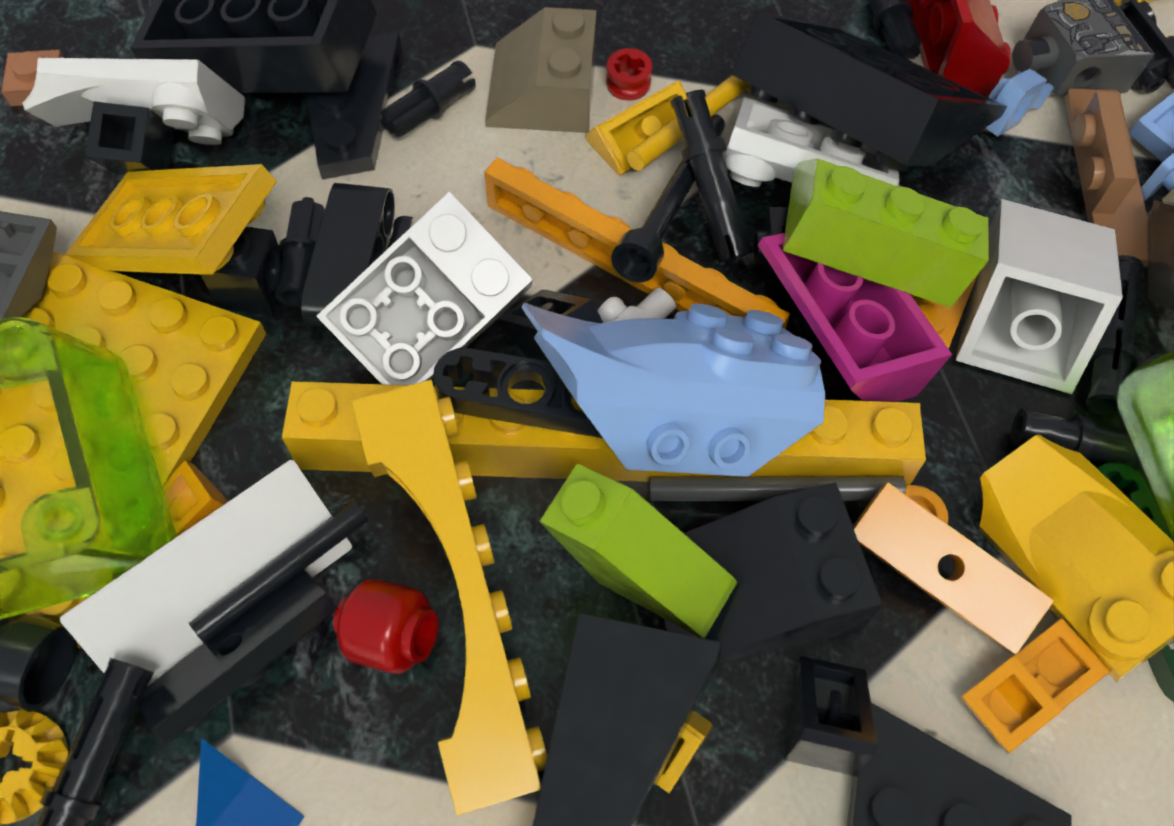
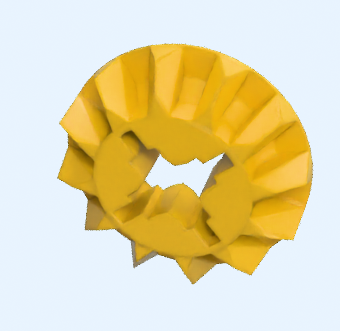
[0,709,68,825]

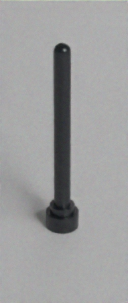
[611,114,725,282]

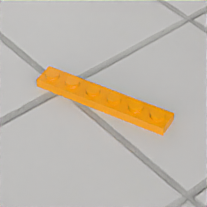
[484,157,790,329]

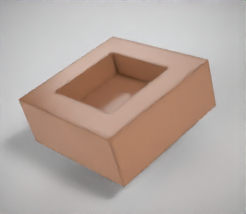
[1,50,64,106]

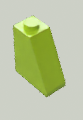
[539,463,737,639]

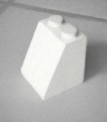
[956,199,1123,394]

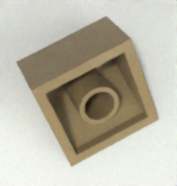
[485,7,596,133]

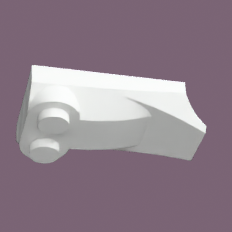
[22,58,245,145]
[724,97,901,187]

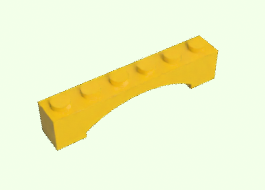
[351,380,547,816]

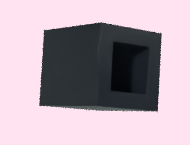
[85,101,175,175]

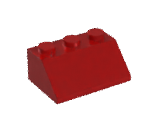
[905,0,1011,96]

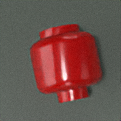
[333,579,439,675]

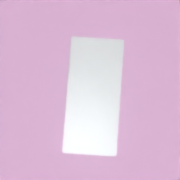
[60,460,352,687]

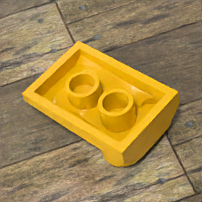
[979,434,1174,683]

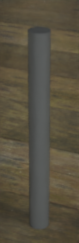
[650,476,906,501]

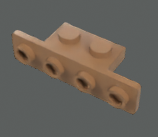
[1064,88,1156,267]

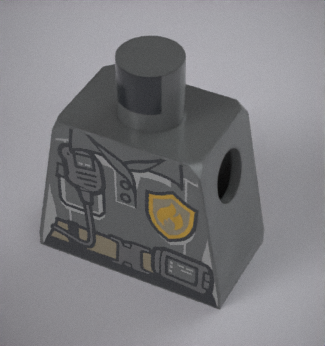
[1012,0,1155,96]

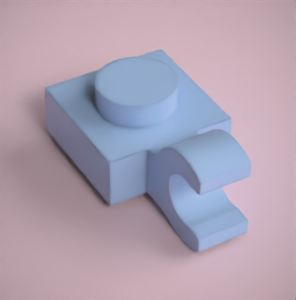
[986,69,1054,136]

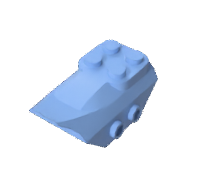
[521,303,825,477]

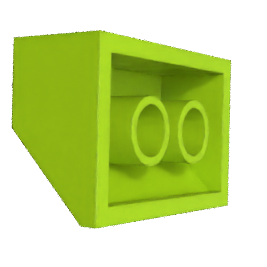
[782,158,989,308]

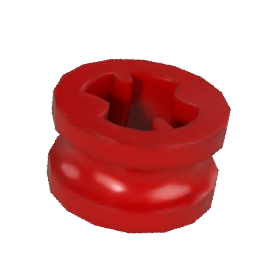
[606,48,652,101]

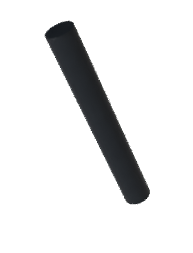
[189,501,368,644]

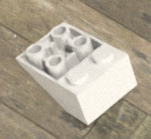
[317,192,533,385]

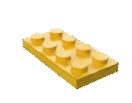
[65,164,277,275]

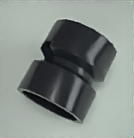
[0,601,78,712]

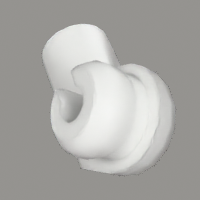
[597,288,676,323]

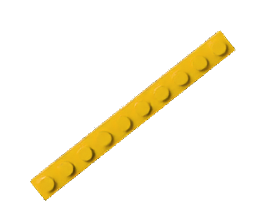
[282,381,926,486]

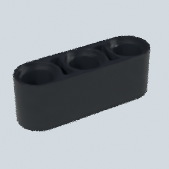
[301,183,395,328]

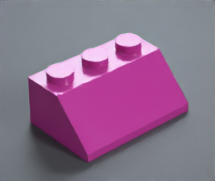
[758,233,952,402]

